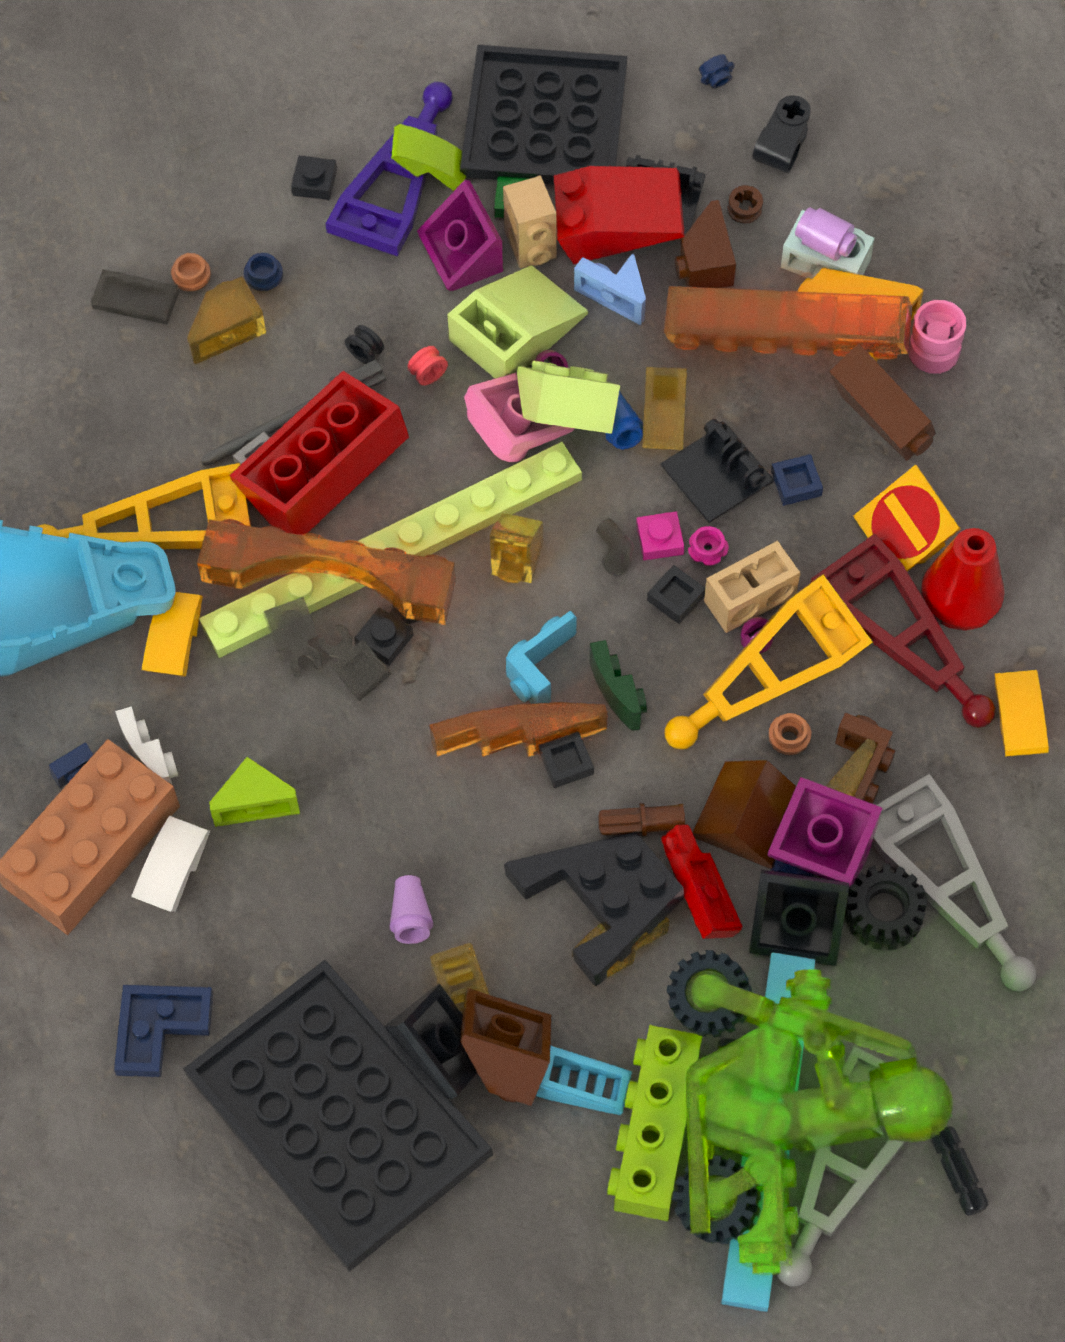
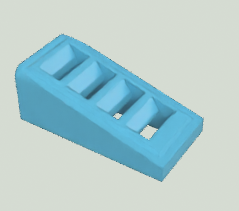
[536,1046,632,1115]

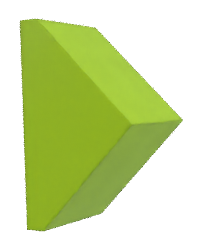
[209,757,300,827]

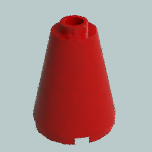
[921,528,1005,631]

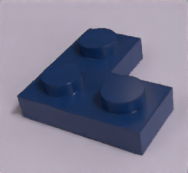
[114,985,213,1077]

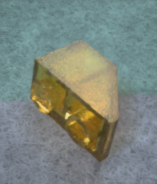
[490,513,543,583]

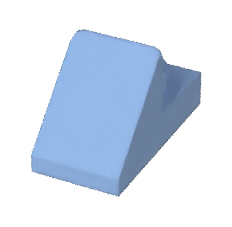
[574,254,646,325]

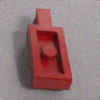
[661,825,743,939]

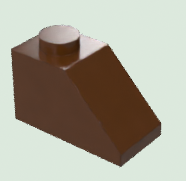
[675,200,736,294]

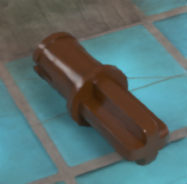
[598,803,685,837]

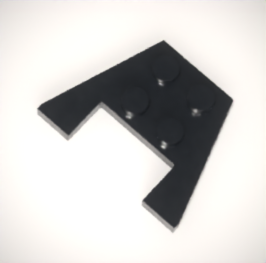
[504,832,684,987]

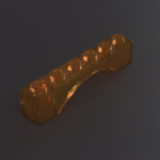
[197,519,456,625]

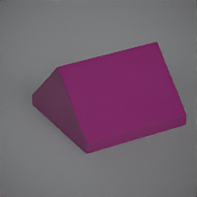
[417,180,503,291]
[768,777,883,888]

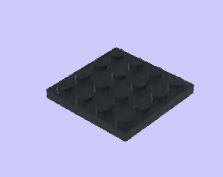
[460,44,628,185]

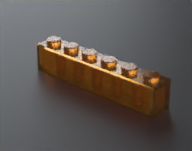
[664,286,912,359]

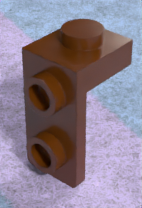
[835,712,896,804]

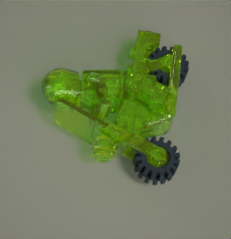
[667,950,953,1275]

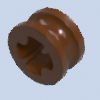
[727,185,763,224]

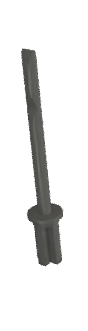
[201,359,387,465]

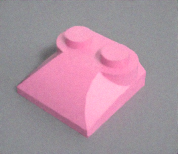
[464,373,575,462]

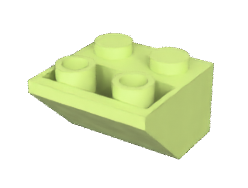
[517,360,620,434]

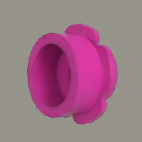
[688,526,729,566]

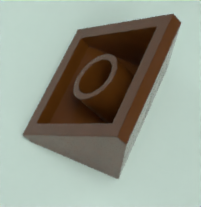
[692,760,796,869]

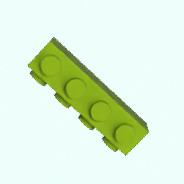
[607,1025,702,1221]

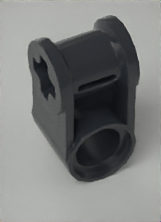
[752,95,811,173]

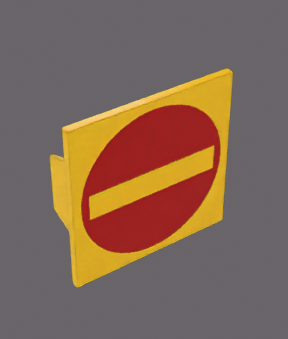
[853,465,961,572]

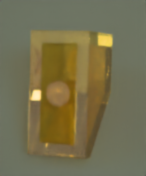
[187,276,266,365]

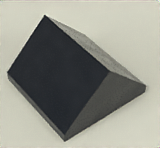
[749,869,849,966]
[384,984,478,1099]

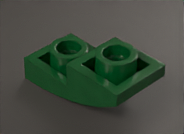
[589,640,647,731]

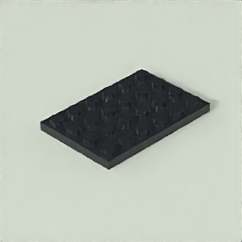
[183,960,494,1272]

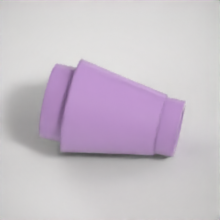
[390,875,433,944]

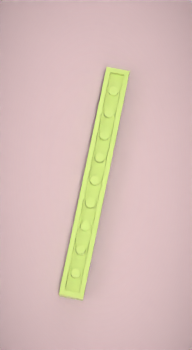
[199,442,582,658]

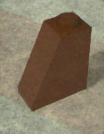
[829,344,936,461]

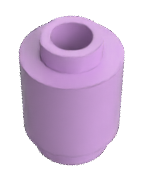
[795,207,857,261]

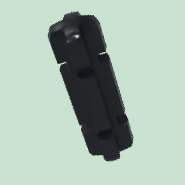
[931,1126,988,1216]

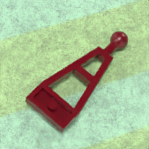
[810,534,996,728]

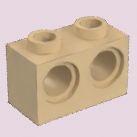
[503,176,557,269]
[704,541,800,633]

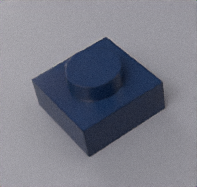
[771,454,823,506]
[49,742,94,788]

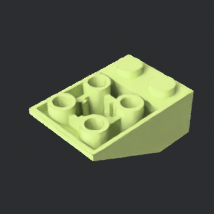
[447,265,588,379]

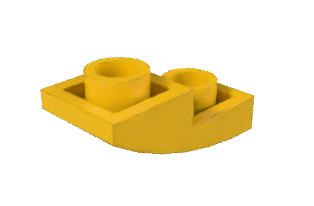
[142,592,203,677]
[995,670,1049,757]

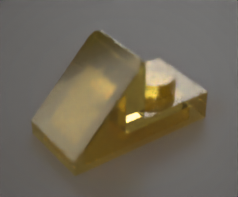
[643,366,687,450]

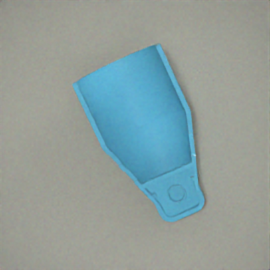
[0,520,176,677]

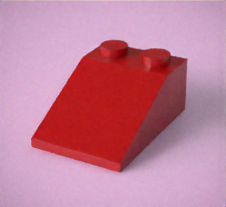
[554,166,685,265]

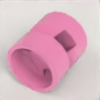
[908,300,966,374]

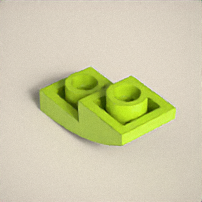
[391,124,466,191]

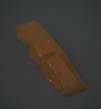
[429,702,608,757]

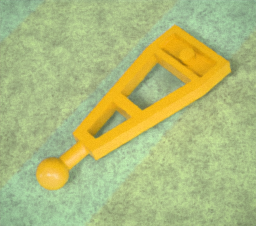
[37,463,254,549]
[664,574,873,750]

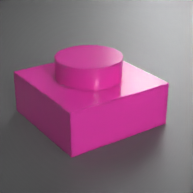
[636,511,684,561]

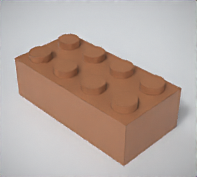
[0,739,180,935]

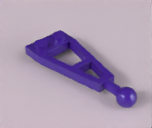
[326,82,453,256]

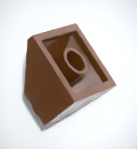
[461,988,552,1106]

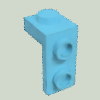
[506,611,577,711]

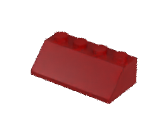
[229,371,409,543]

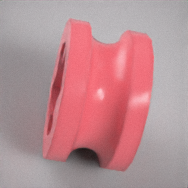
[407,346,448,385]

